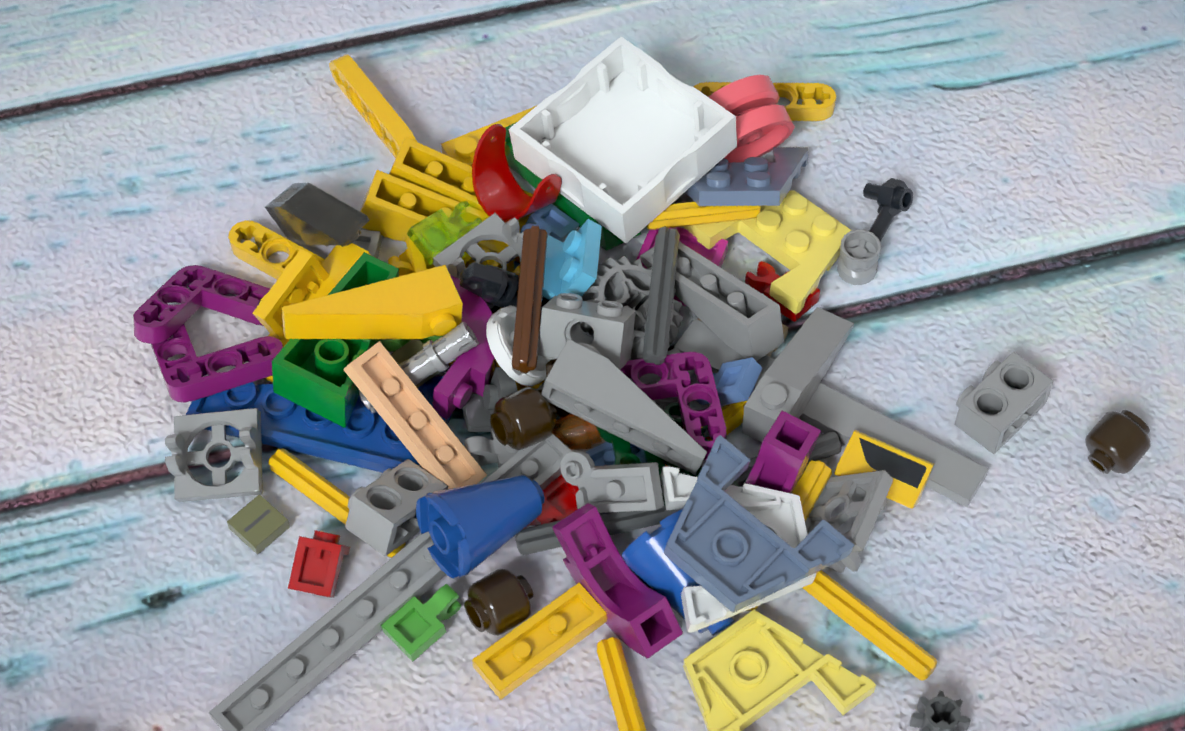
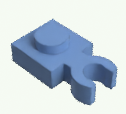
[520,204,580,243]
[696,357,762,405]

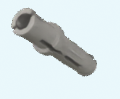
[359,321,479,413]

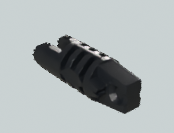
[460,262,549,324]

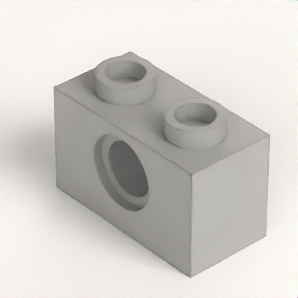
[538,293,636,370]

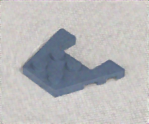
[686,147,808,206]
[663,435,855,613]

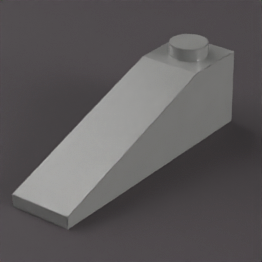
[640,241,784,361]
[742,307,854,442]
[541,339,707,475]

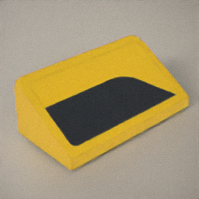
[834,430,934,508]

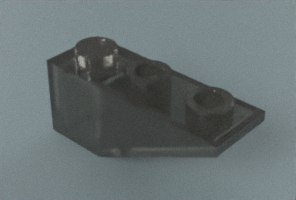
[265,183,370,247]

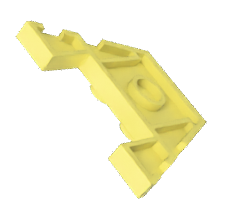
[684,190,852,314]
[683,610,876,731]

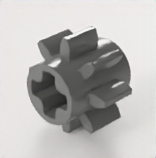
[909,691,971,731]

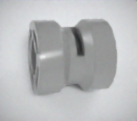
[837,229,881,285]

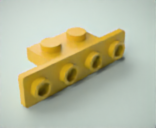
[252,239,372,382]

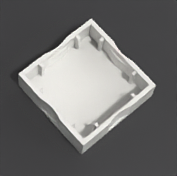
[509,37,737,243]

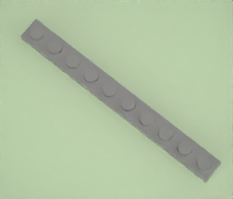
[209,434,571,731]

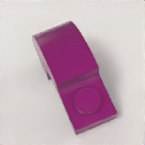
[433,275,496,420]
[746,410,821,494]
[552,503,683,659]

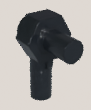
[863,178,913,242]

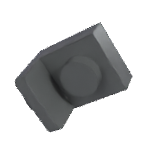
[462,367,517,432]

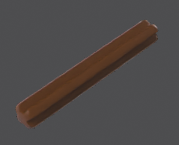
[511,226,548,374]

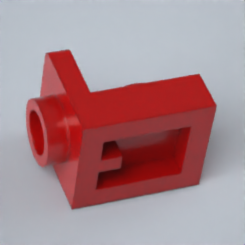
[288,530,350,598]

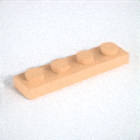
[343,341,487,489]

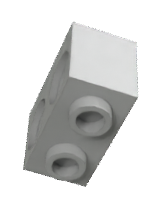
[954,352,1054,454]
[345,459,448,556]

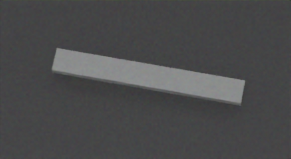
[674,318,989,507]

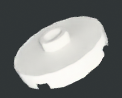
[486,305,554,387]

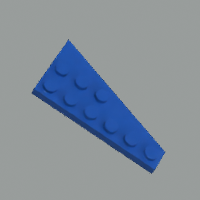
[186,376,452,473]

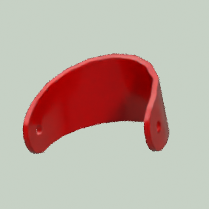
[472,124,562,222]

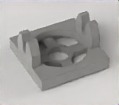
[433,213,523,314]
[165,408,263,502]
[805,470,894,573]

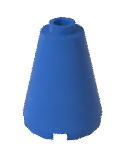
[416,475,545,578]
[621,509,734,636]

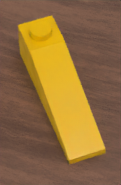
[389,137,533,227]
[355,170,522,253]
[282,265,463,339]

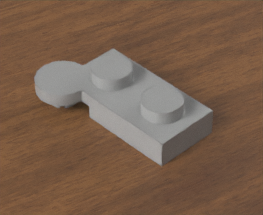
[560,450,664,513]

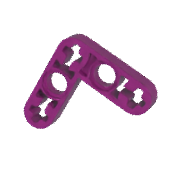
[133,265,270,344]
[151,318,283,403]
[620,352,726,460]

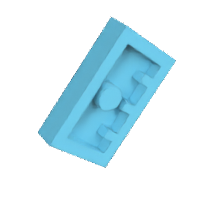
[543,219,602,301]

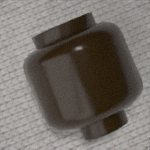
[490,387,557,450]
[1085,410,1151,474]
[464,569,534,636]

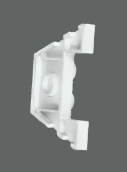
[660,466,816,632]

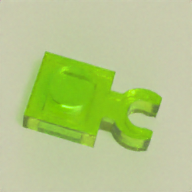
[407,201,482,265]

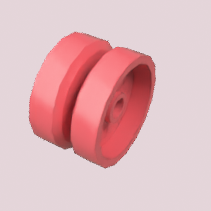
[709,75,795,162]

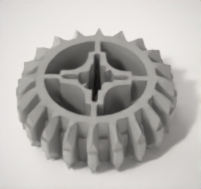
[580,256,683,361]

